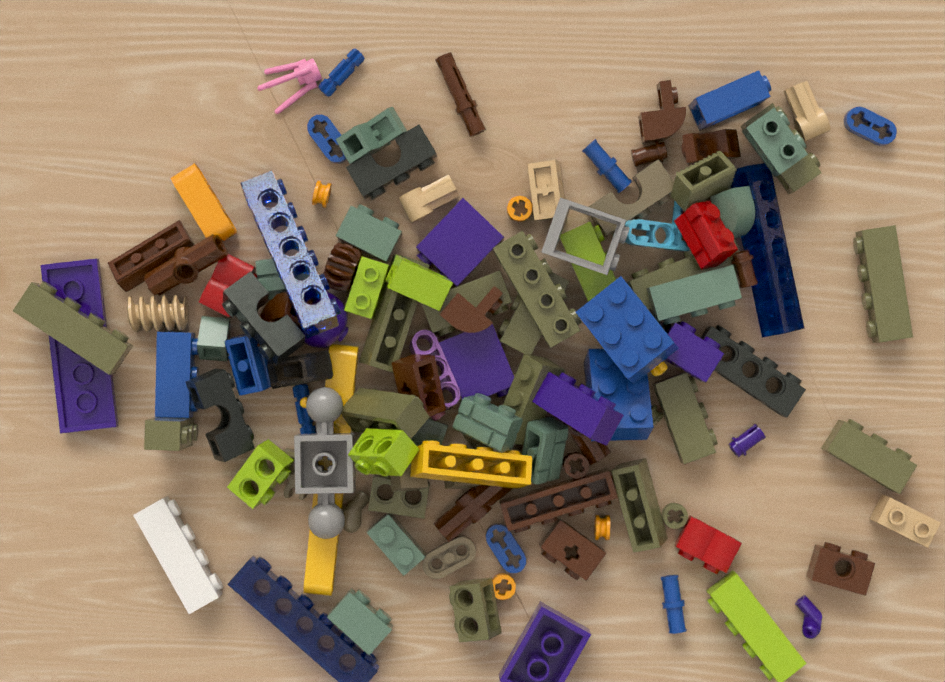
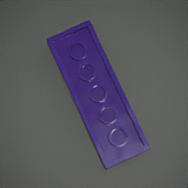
[40,258,119,434]

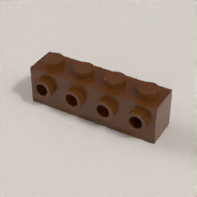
[499,468,618,533]

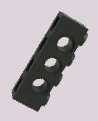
[700,325,806,418]

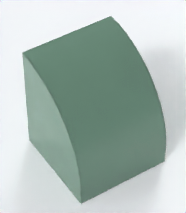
[197,316,230,361]

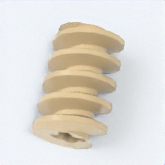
[127,295,189,332]

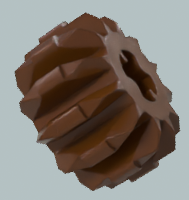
[322,243,362,292]

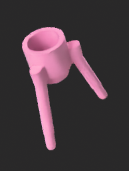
[257,58,322,114]

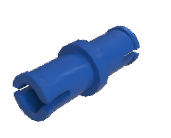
[582,139,632,193]
[661,575,687,634]

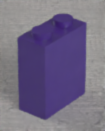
[416,198,504,287]
[439,324,514,399]

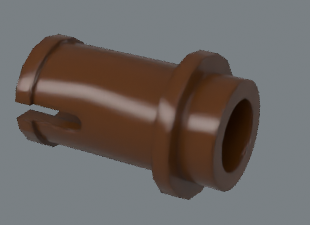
[631,141,668,167]
[731,250,758,288]

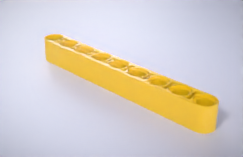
[303,344,359,596]

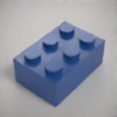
[576,276,679,384]
[584,349,654,441]

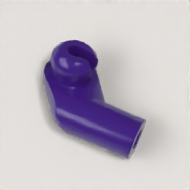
[795,595,822,639]

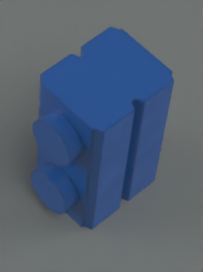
[224,334,277,396]

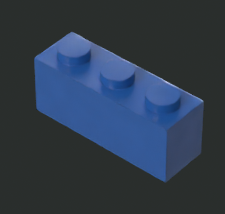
[155,332,199,418]

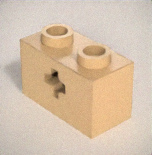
[869,494,941,548]

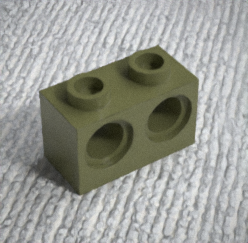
[368,474,430,519]
[449,577,502,642]

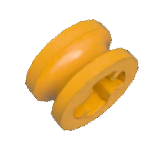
[312,180,332,208]
[507,196,532,222]
[594,515,610,540]
[492,573,516,600]

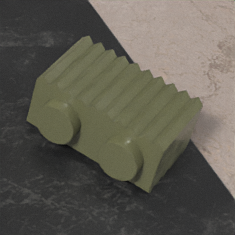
[671,151,736,212]

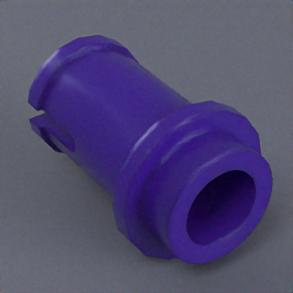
[728,424,766,457]

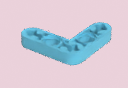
[625,200,690,251]

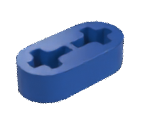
[843,107,897,146]
[307,114,347,164]
[486,523,526,573]

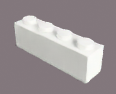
[133,496,223,614]

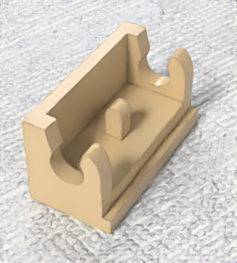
[527,160,565,221]

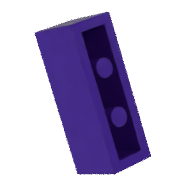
[532,372,624,446]

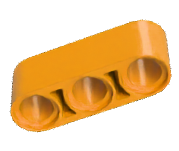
[171,163,238,241]

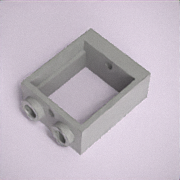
[541,198,630,275]

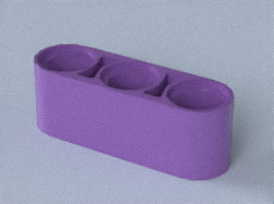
[409,330,461,411]

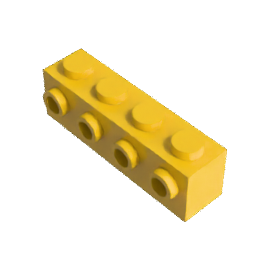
[410,441,532,489]

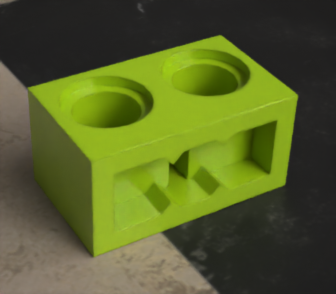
[344,256,390,319]
[348,428,419,476]
[227,439,294,509]

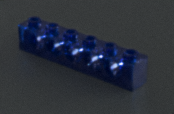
[731,163,805,338]
[240,170,341,339]
[227,555,379,682]

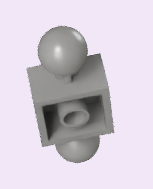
[294,387,356,539]

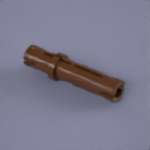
[435,52,486,137]

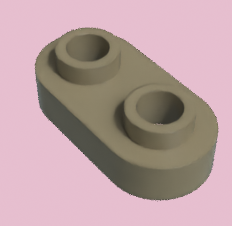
[423,536,476,579]

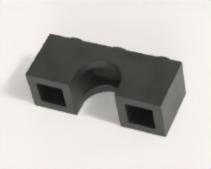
[346,124,437,200]
[222,271,305,365]
[185,369,255,462]

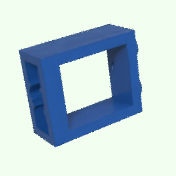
[688,70,771,131]

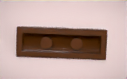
[108,220,195,292]

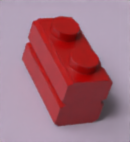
[674,201,738,270]

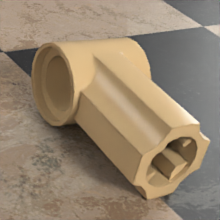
[783,81,831,142]
[399,175,459,223]

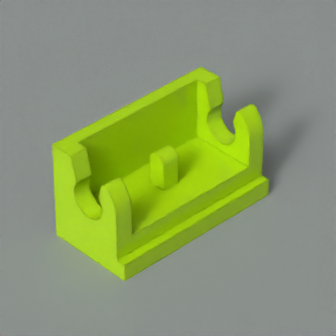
[386,254,453,311]

